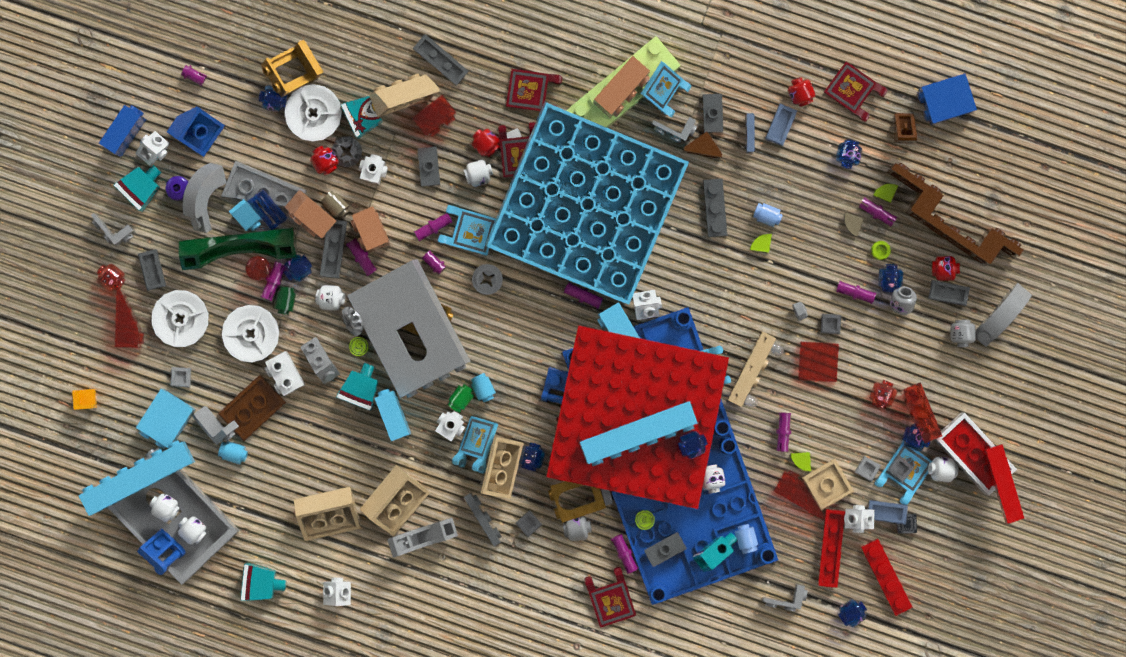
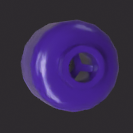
[165,176,189,202]

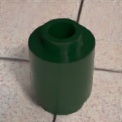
[274,286,296,315]

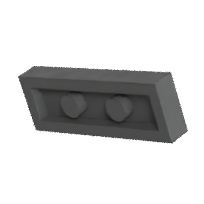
[413,34,469,86]
[703,178,728,238]
[320,220,348,279]
[464,493,502,547]

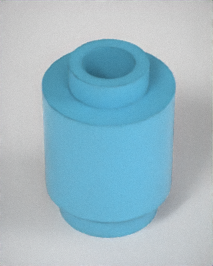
[471,373,496,403]
[218,441,248,465]

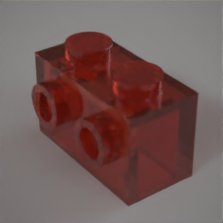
[412,95,457,138]

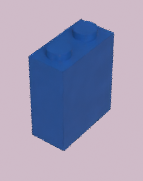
[918,73,977,125]
[99,105,147,157]

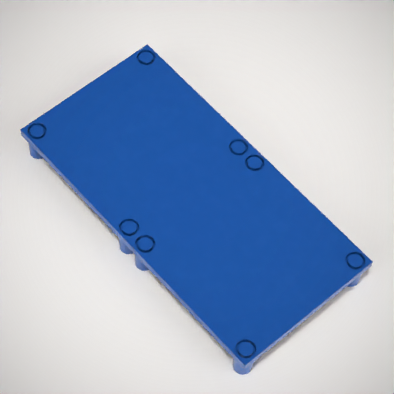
[562,307,778,605]

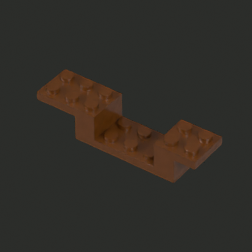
[887,163,1024,266]

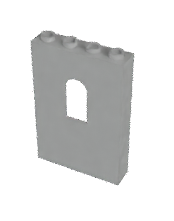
[347,259,470,398]
[108,448,240,585]

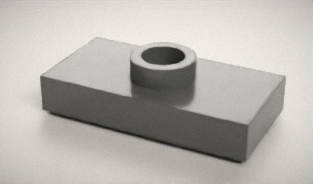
[703,94,723,133]
[418,146,440,187]
[138,249,167,291]
[928,280,970,306]
[644,532,687,567]

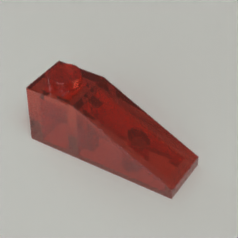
[115,290,144,348]
[901,382,942,443]
[772,469,825,520]

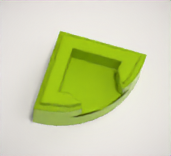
[872,184,898,203]
[750,234,772,253]
[790,452,811,471]

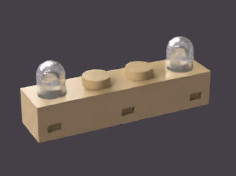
[727,332,784,408]

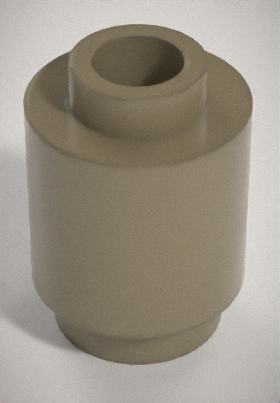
[321,191,350,219]

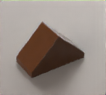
[894,113,917,143]
[683,132,722,159]

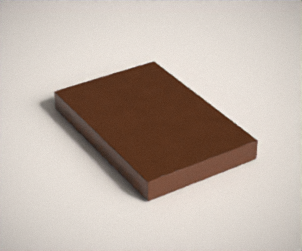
[218,374,287,441]

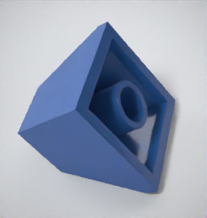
[167,107,225,157]

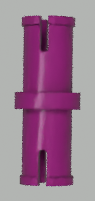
[858,197,897,227]
[413,212,453,242]
[346,238,377,276]
[260,261,286,301]
[836,281,876,304]
[563,282,603,309]
[776,412,792,452]
[611,534,638,574]

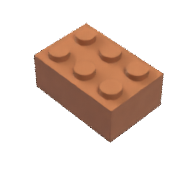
[593,56,650,119]

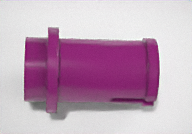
[181,65,207,86]
[422,250,446,275]

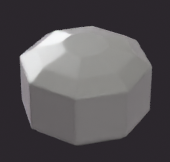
[792,302,808,321]

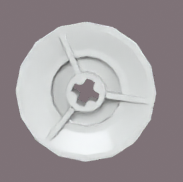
[284,84,342,142]
[152,290,208,347]
[222,305,279,362]

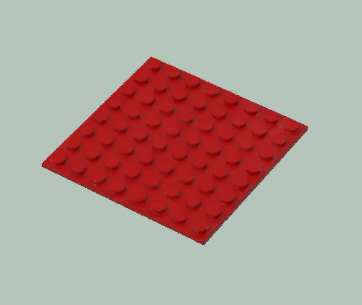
[546,325,729,509]

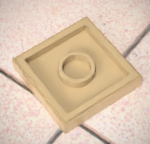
[801,458,854,511]

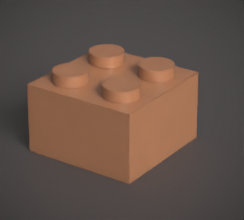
[285,189,336,238]
[350,206,391,253]

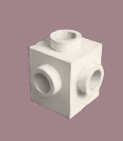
[135,131,170,166]
[359,154,388,185]
[633,290,662,320]
[435,410,465,441]
[844,505,874,533]
[323,577,351,606]

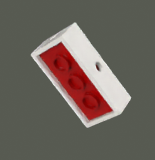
[933,412,1017,496]

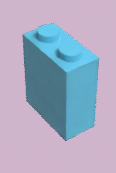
[136,389,196,449]
[375,389,411,441]

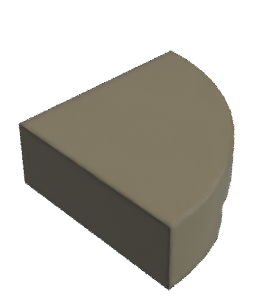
[844,212,864,237]

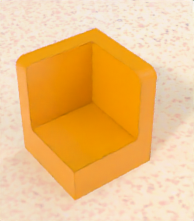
[72,389,97,410]

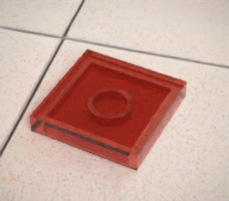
[798,341,839,382]

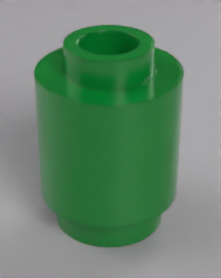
[447,384,474,413]

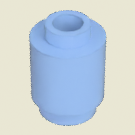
[753,203,783,227]
[735,524,758,554]

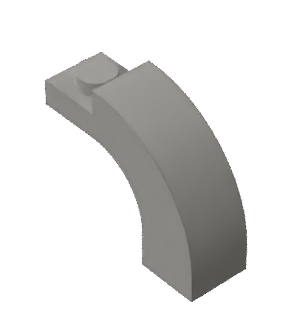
[183,163,227,233]
[975,283,1032,347]
[387,518,458,557]

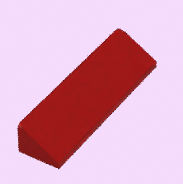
[984,444,1024,524]

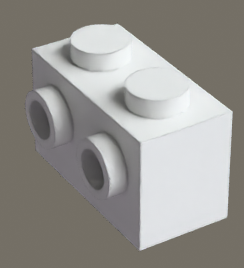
[265,351,305,396]

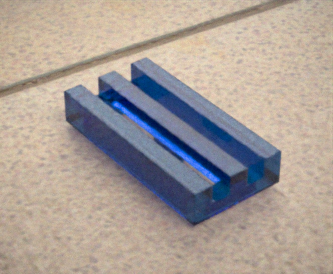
[247,189,287,230]

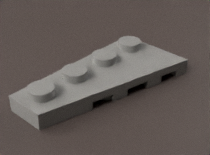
[221,161,307,206]

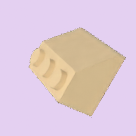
[370,74,440,117]
[481,436,524,499]
[360,465,430,536]
[294,487,361,541]

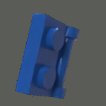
[541,367,568,404]
[137,528,186,575]

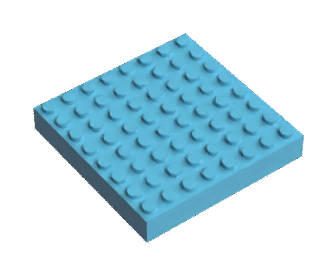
[485,102,689,305]

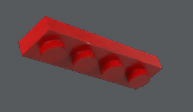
[818,509,845,588]
[861,538,913,616]

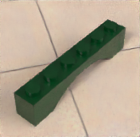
[179,228,297,270]

